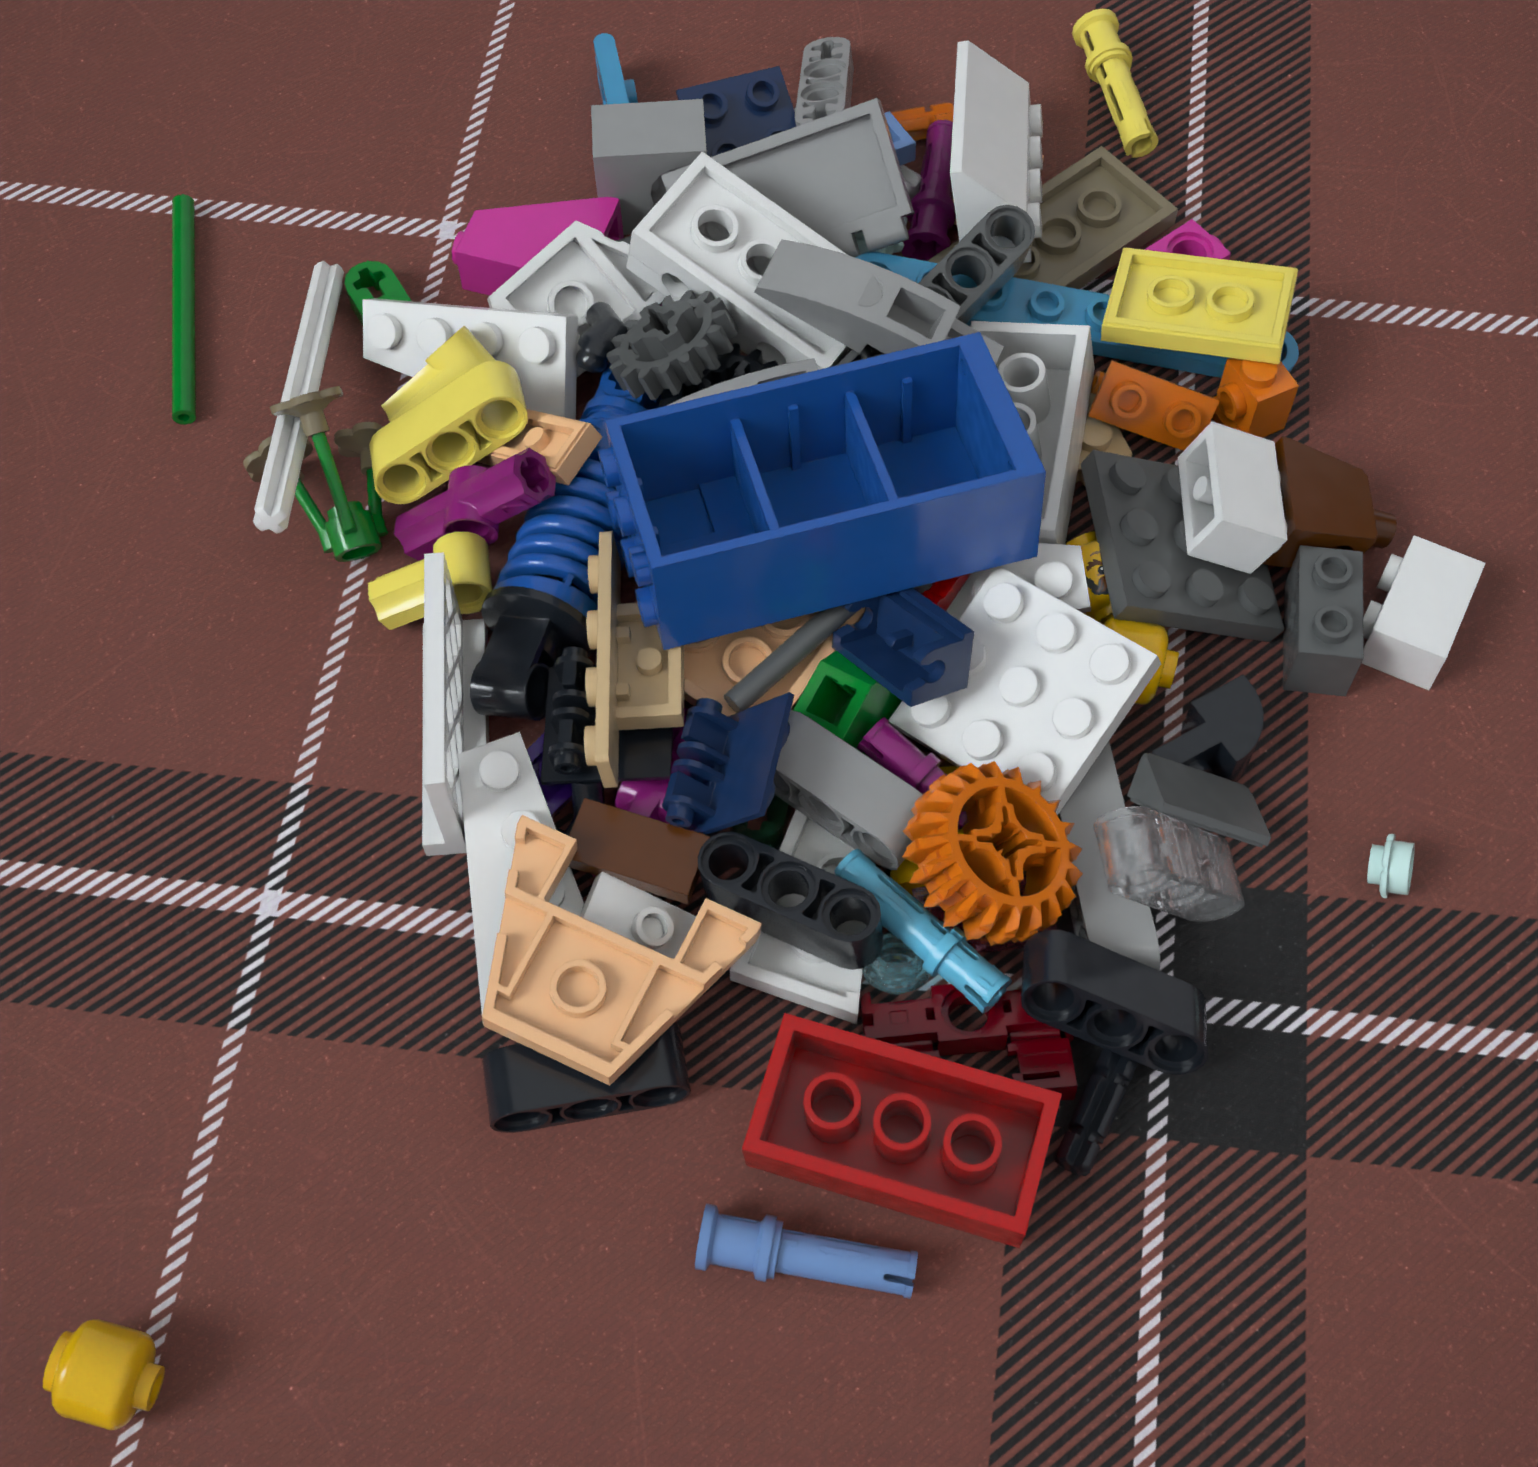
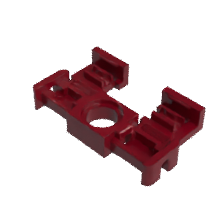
[861,984,1077,1101]

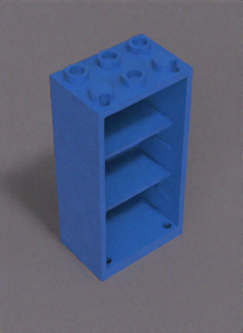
[598,332,1046,650]

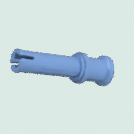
[695,1204,918,1299]

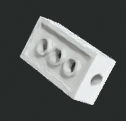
[626,152,852,370]

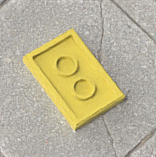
[1101,248,1298,364]

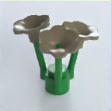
[243,386,388,562]

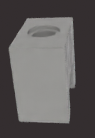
[591,99,707,235]

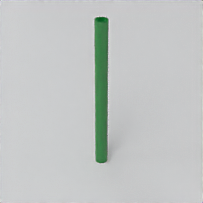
[172,194,196,425]

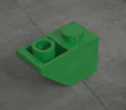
[793,651,902,759]

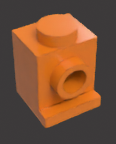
[1212,358,1299,438]

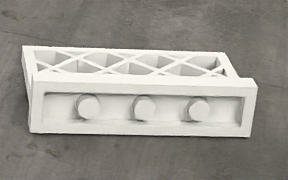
[422,552,489,856]

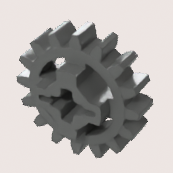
[607,290,737,400]

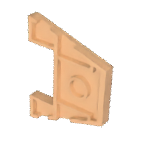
[482,815,762,1086]

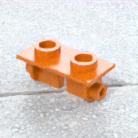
[1087,360,1220,451]

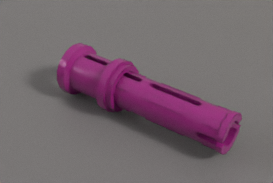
[902,120,956,261]

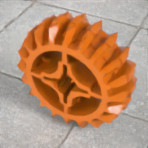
[902,761,1083,946]

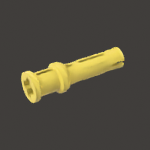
[1072,8,1159,158]

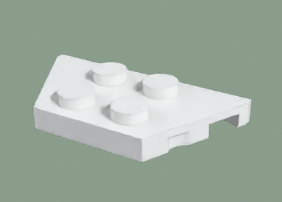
[487,221,666,377]

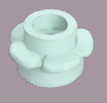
[1367,833,1415,898]

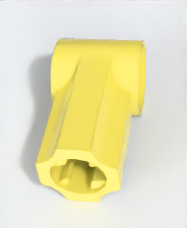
[381,325,495,422]
[368,532,492,630]

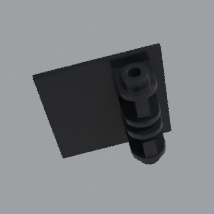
[541,647,673,785]

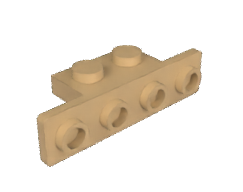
[584,531,684,788]

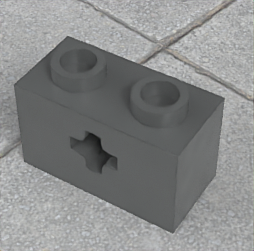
[1283,545,1364,697]

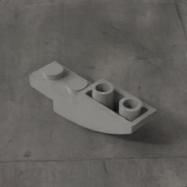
[754,239,1004,364]

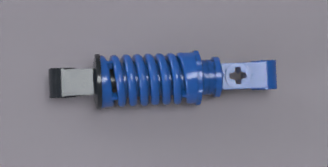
[470,362,662,721]

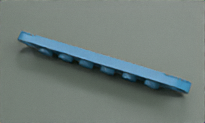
[855,252,1299,378]

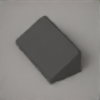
[1127,753,1271,848]

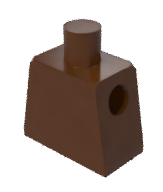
[1262,436,1397,568]

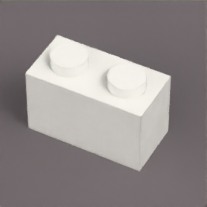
[1178,421,1287,574]
[1362,535,1486,690]

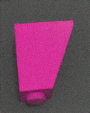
[452,197,624,296]

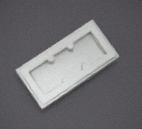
[580,871,696,958]

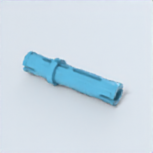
[834,849,1012,1013]

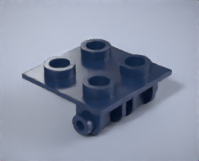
[676,66,796,157]
[662,692,794,835]

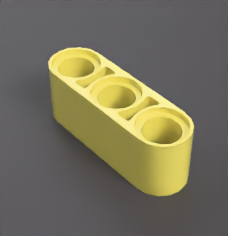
[369,360,528,504]

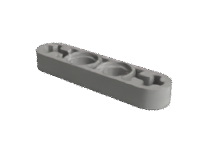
[794,37,854,127]

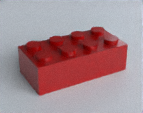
[742,1013,1062,1248]

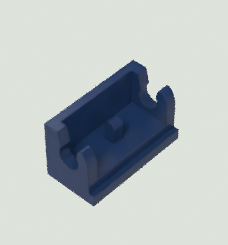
[832,588,974,707]

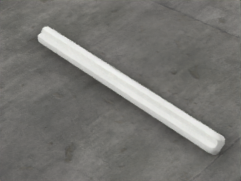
[253,261,344,534]

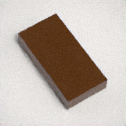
[568,798,710,904]

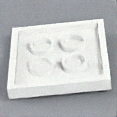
[889,566,1161,816]

